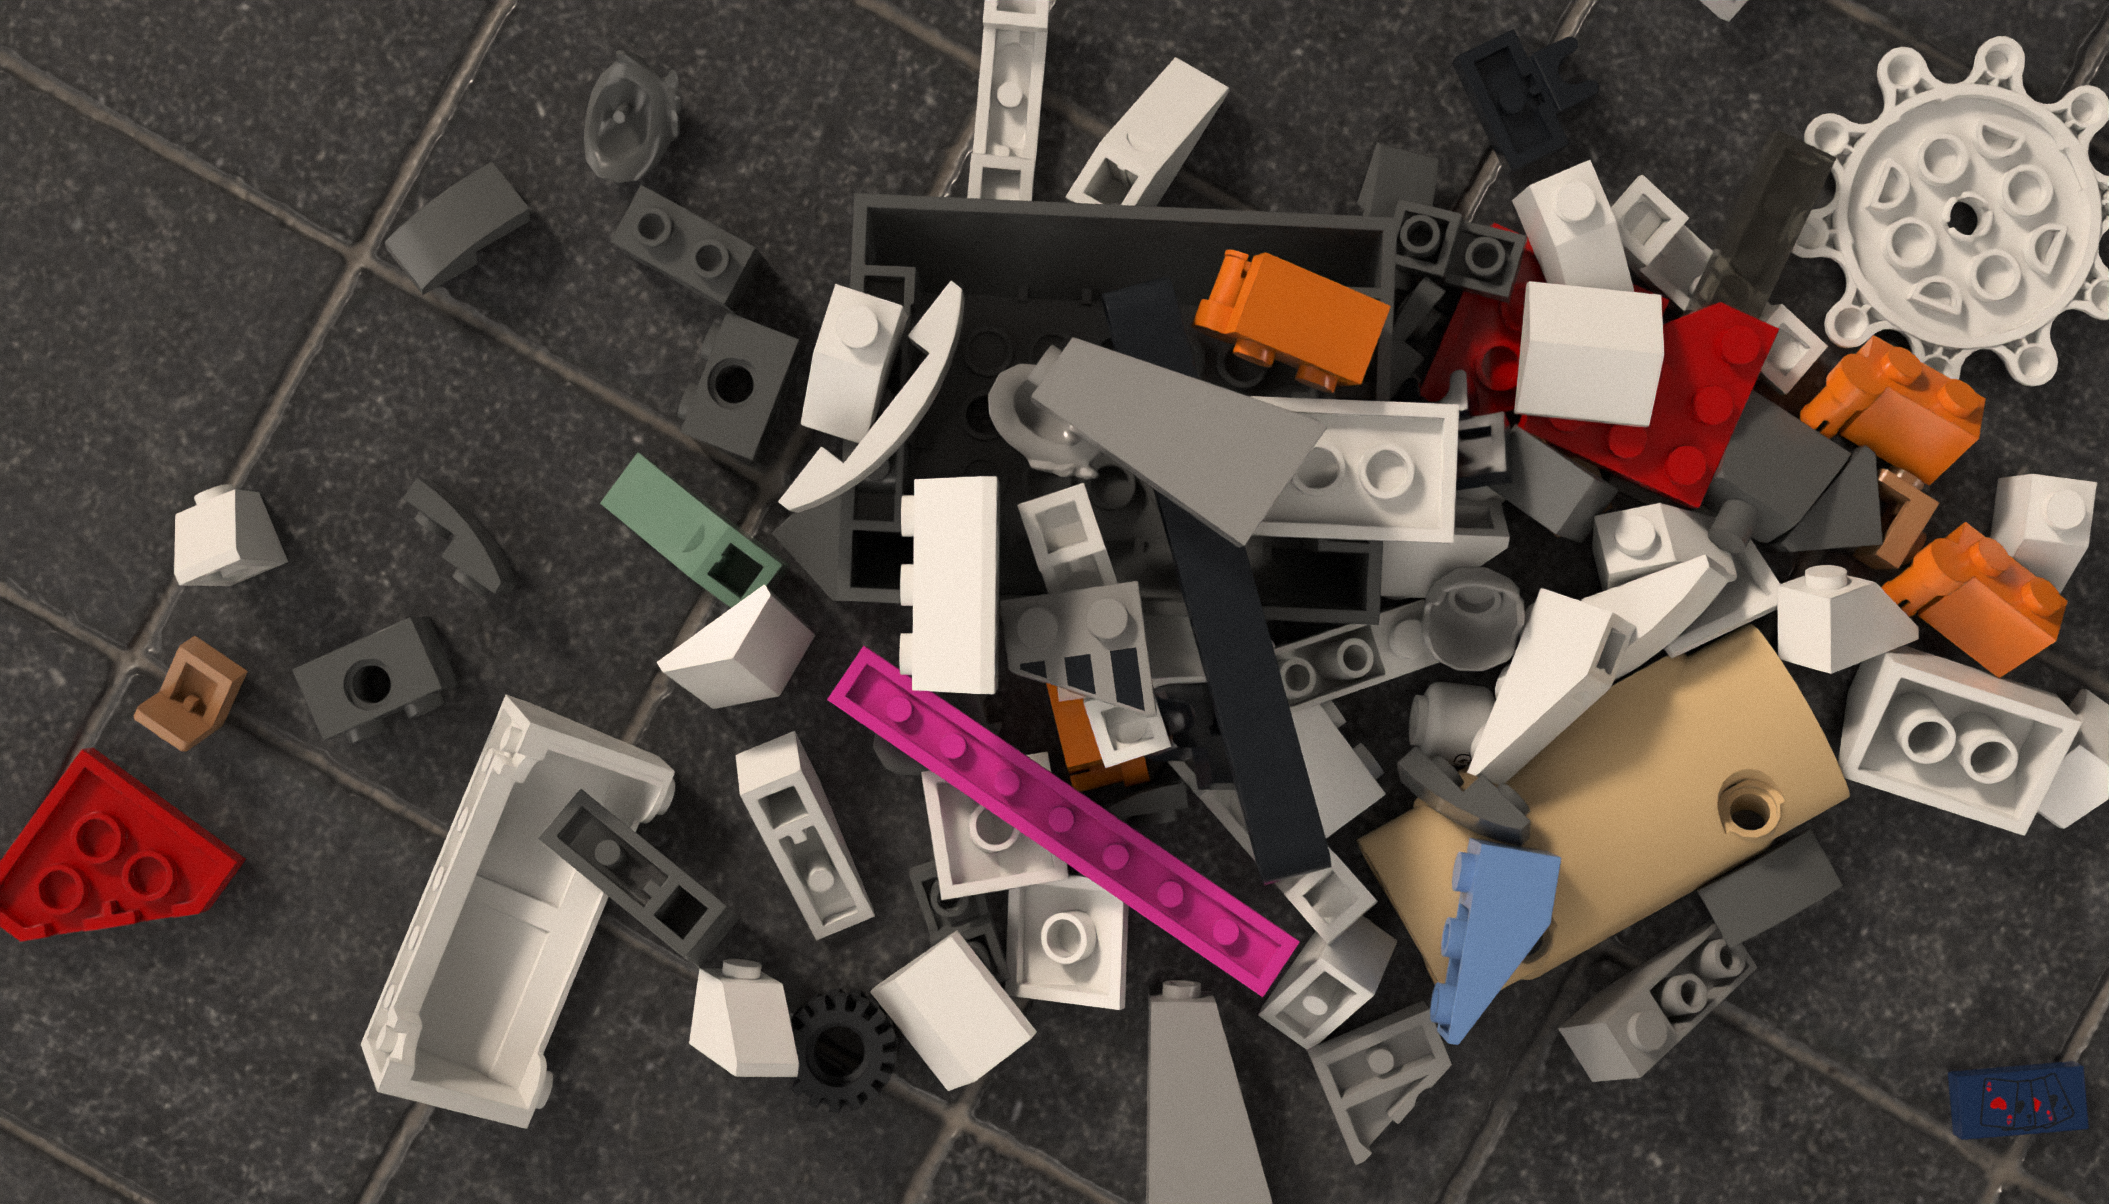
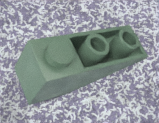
[600,452,791,608]

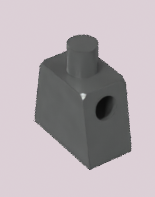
[1701,390,1851,553]

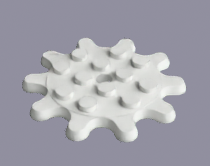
[1784,36,2109,387]

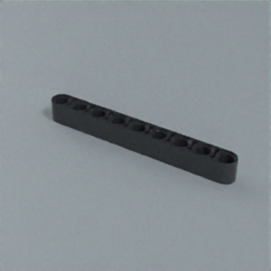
[1101,276,1332,886]

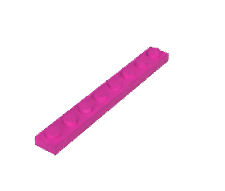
[827,646,1300,997]

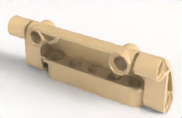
[1356,623,1850,991]

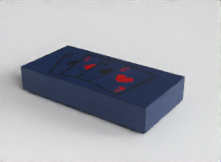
[1948,1061,2089,1140]

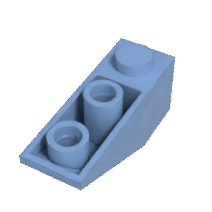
[1430,838,1561,1045]

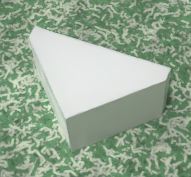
[2037,689,2109,829]

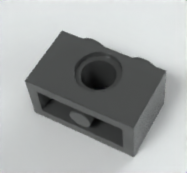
[610,185,766,315]
[677,312,806,464]
[292,616,460,745]

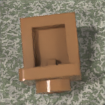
[1853,466,1939,569]
[134,636,248,751]

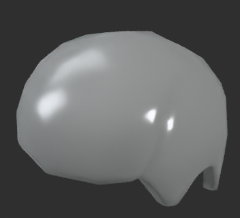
[1422,567,1525,671]

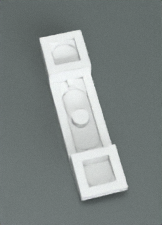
[967,0,1050,201]
[1611,175,1828,395]
[778,281,965,513]
[1017,483,1171,768]
[1167,758,1378,945]

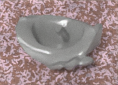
[988,364,1103,480]

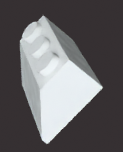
[899,476,1001,694]
[1838,645,2082,836]

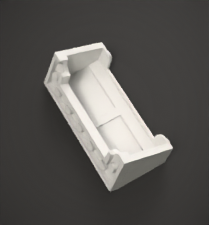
[361,695,675,1129]

